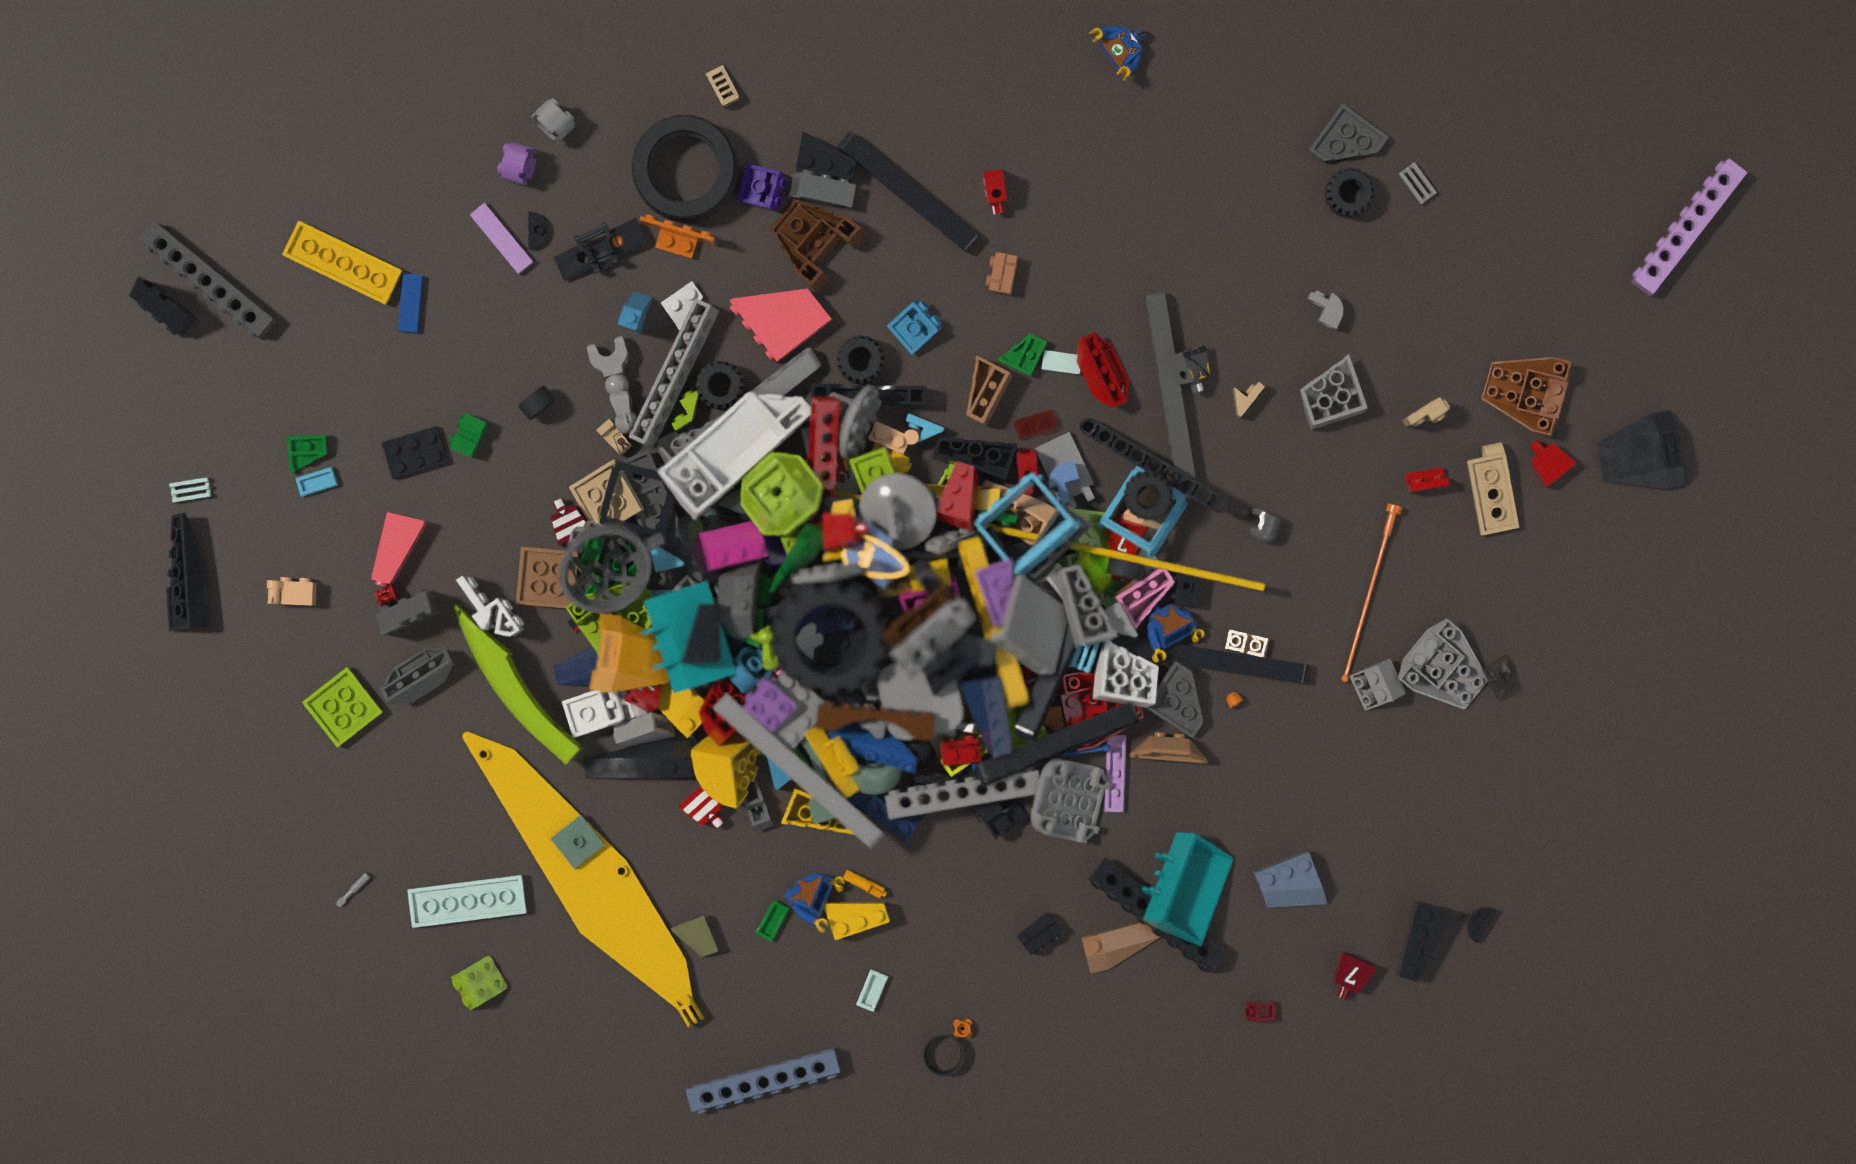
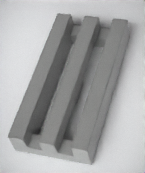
[1398,162,1437,205]

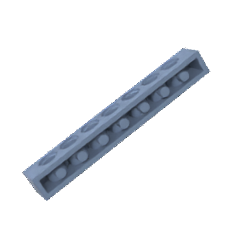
[686,1048,841,1114]

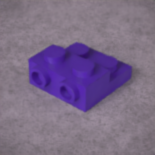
[736,163,787,211]

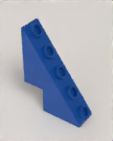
[828,721,916,773]

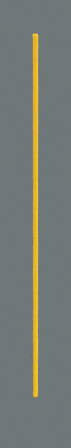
[822,489,1265,591]

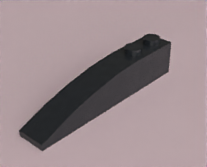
[166,513,210,631]
[585,737,700,778]

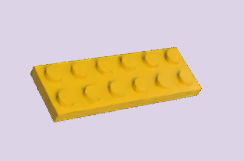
[282,220,403,305]

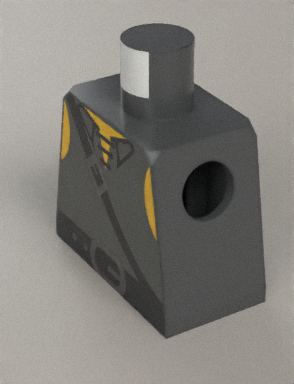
[1168,345,1210,393]

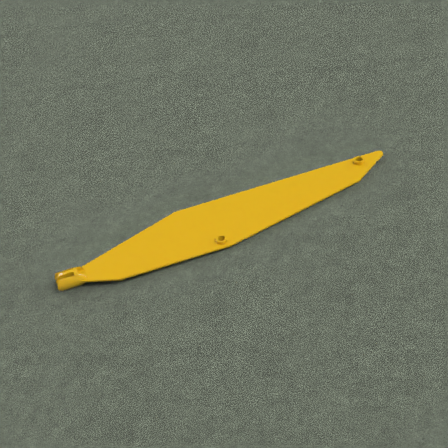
[462,732,705,1028]

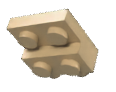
[1402,397,1450,427]

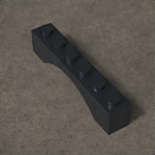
[811,383,927,407]

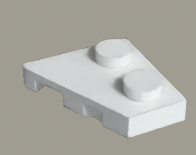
[661,281,704,330]

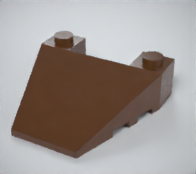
[770,199,868,293]

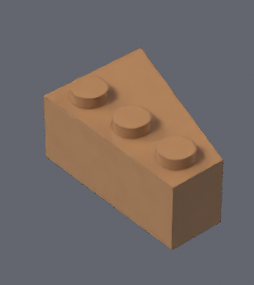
[966,355,1013,426]

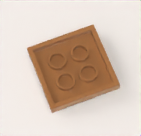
[516,547,579,608]

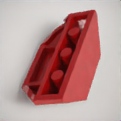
[1077,332,1129,408]

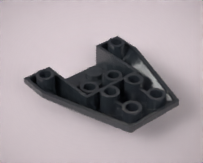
[1597,410,1685,489]

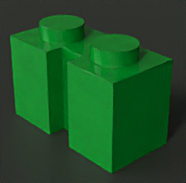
[449,413,489,458]

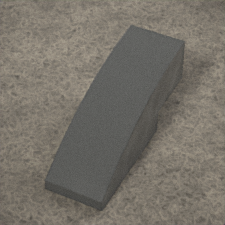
[744,776,774,832]

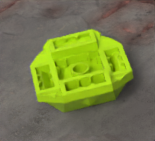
[741,452,824,536]

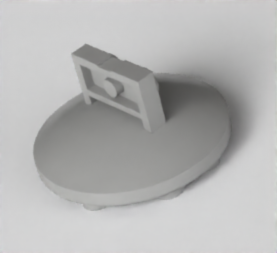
[824,385,881,459]
[859,473,936,550]

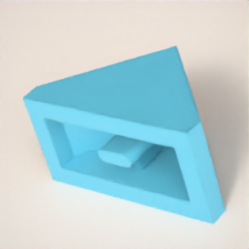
[651,546,686,572]

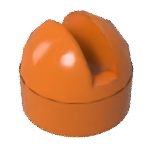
[1226,692,1244,708]

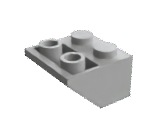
[1350,659,1406,711]

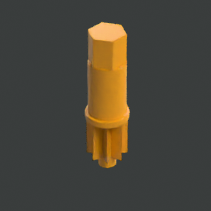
[843,869,887,899]

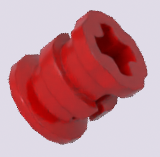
[375,583,399,607]

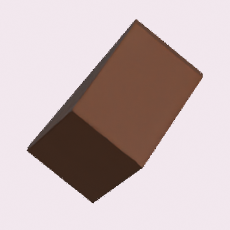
[1044,706,1065,731]

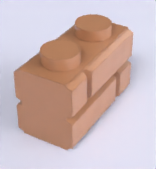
[986,252,1018,296]

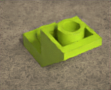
[672,390,699,431]

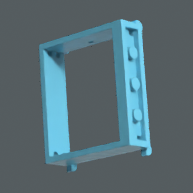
[974,472,1081,577]

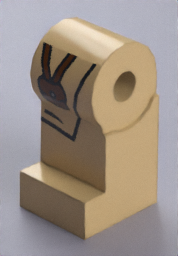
[597,419,632,456]

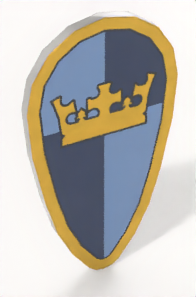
[843,535,909,578]

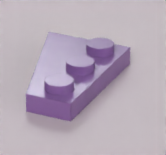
[975,558,1012,627]

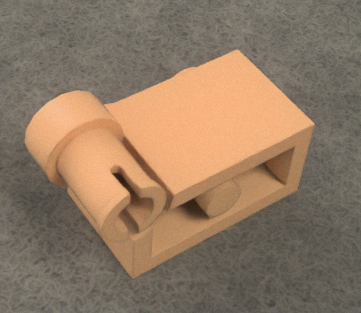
[868,421,919,455]
[267,577,317,605]

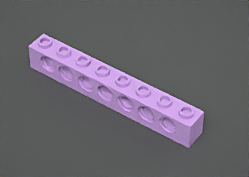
[1631,158,1748,296]

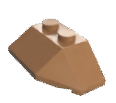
[1129,732,1207,764]

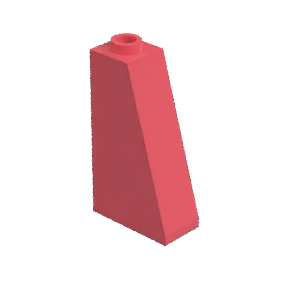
[371,512,427,587]

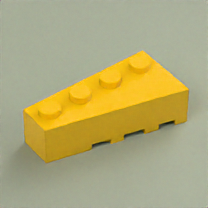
[781,785,868,834]

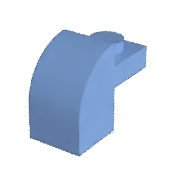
[1049,460,1080,506]

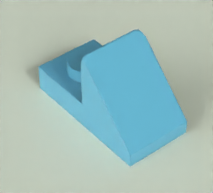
[906,413,944,443]

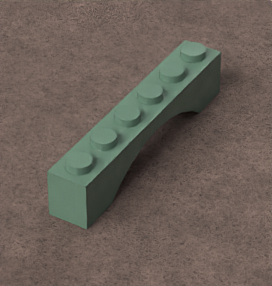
[800,727,836,824]

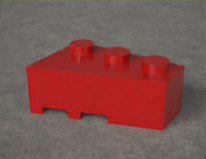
[936,462,979,531]

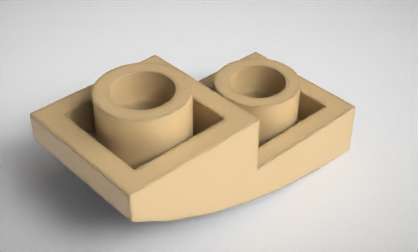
[1225,630,1270,658]

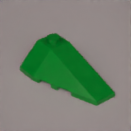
[769,522,824,593]

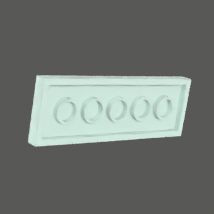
[407,875,527,928]

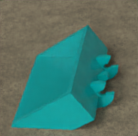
[641,581,737,693]
[1142,832,1234,946]

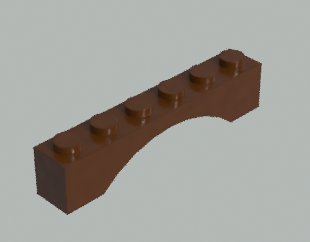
[816,701,935,740]

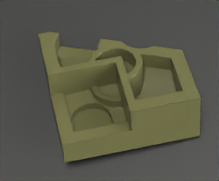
[671,915,719,957]

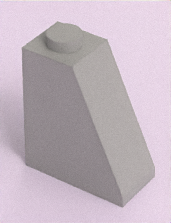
[613,712,675,747]

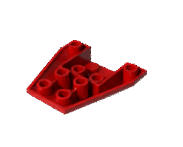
[1058,672,1144,751]

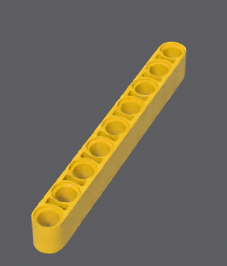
[959,537,1028,708]

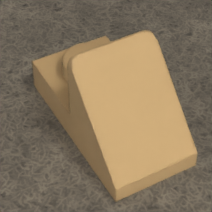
[1233,382,1265,418]

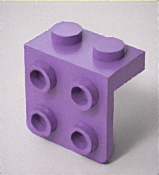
[743,674,796,732]

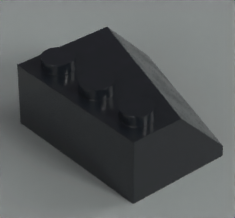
[129,276,197,336]
[678,514,724,585]

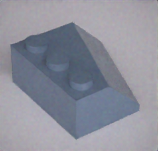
[1253,851,1328,908]

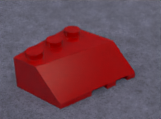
[698,676,753,746]

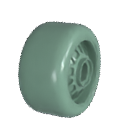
[850,754,902,795]

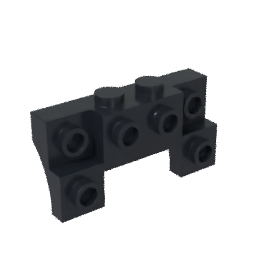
[952,755,1027,840]

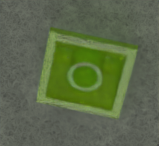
[1073,552,1116,597]

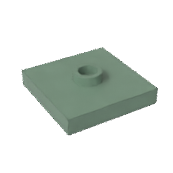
[551,815,605,869]

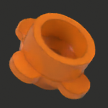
[953,1019,972,1038]

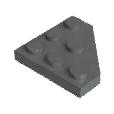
[1308,103,1389,162]
[1147,659,1204,738]

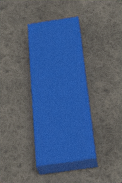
[398,274,423,333]

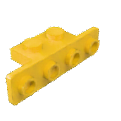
[804,726,859,799]

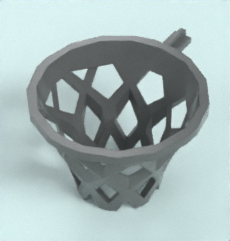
[559,520,665,613]

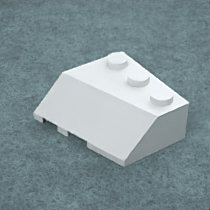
[1093,640,1158,708]

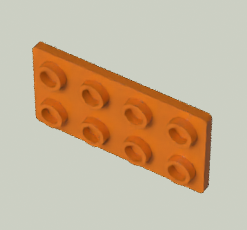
[640,215,717,259]

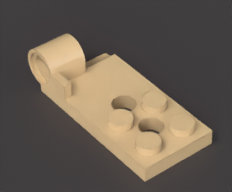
[1467,442,1519,536]

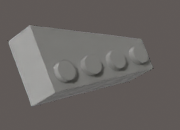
[1056,565,1118,648]

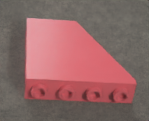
[730,289,832,362]

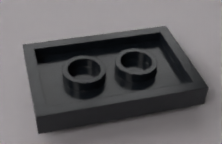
[381,426,448,479]

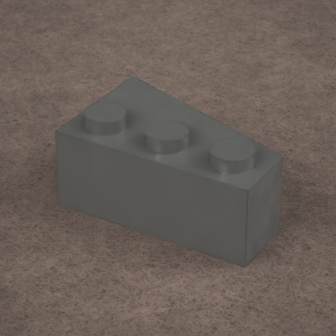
[787,170,856,209]

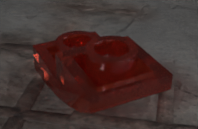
[1012,409,1057,440]

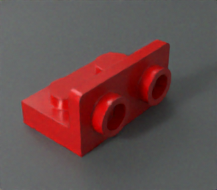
[1405,467,1449,492]
[940,735,981,765]

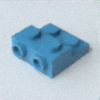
[887,299,942,355]

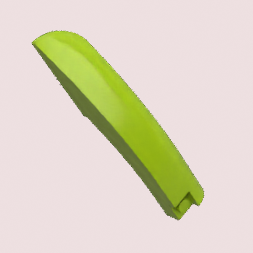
[453,603,584,765]

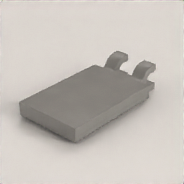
[1035,432,1094,509]

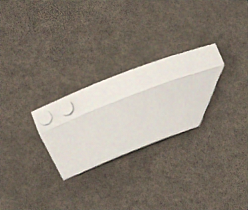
[658,392,811,520]

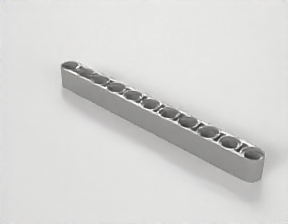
[713,694,884,849]

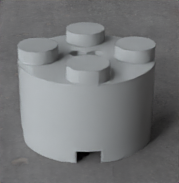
[531,98,575,143]

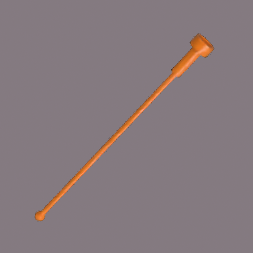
[1341,503,1403,682]

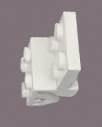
[456,575,525,636]
[562,690,649,738]

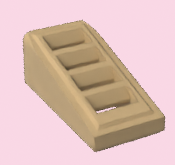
[706,65,740,108]

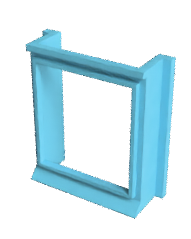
[1097,466,1189,559]

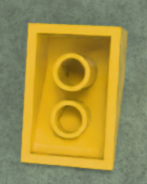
[658,678,705,738]

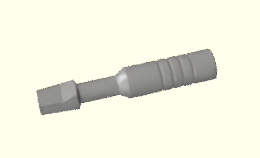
[336,872,371,907]

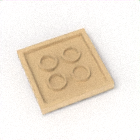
[569,459,644,537]

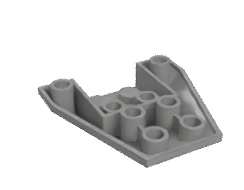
[1398,619,1489,710]

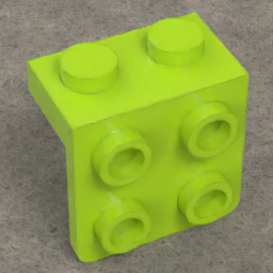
[451,956,507,1010]

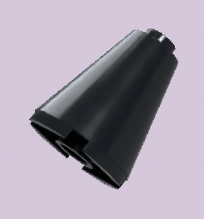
[900,739,934,771]

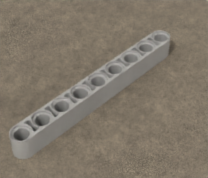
[677,348,821,454]

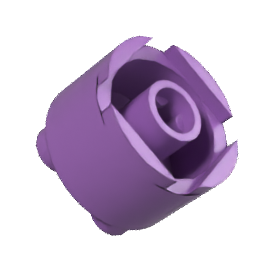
[497,142,536,185]

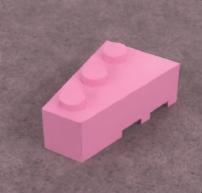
[1113,567,1174,629]

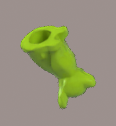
[750,626,780,670]

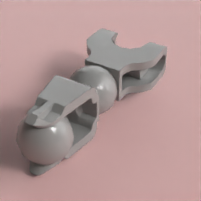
[587,336,638,434]

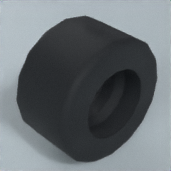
[518,385,555,420]

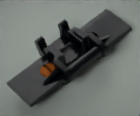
[553,218,647,281]

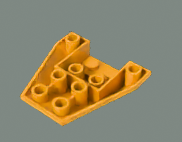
[590,613,669,693]

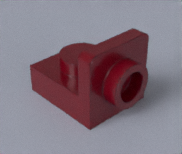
[1245,1001,1276,1022]

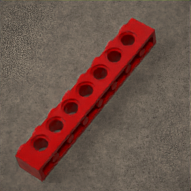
[805,396,842,525]

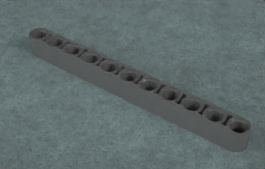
[1145,291,1196,499]

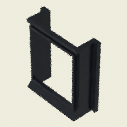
[598,460,676,542]

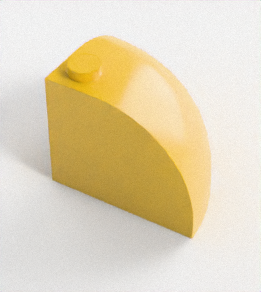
[691,730,761,808]

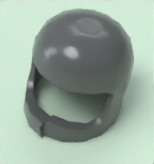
[1250,508,1281,543]

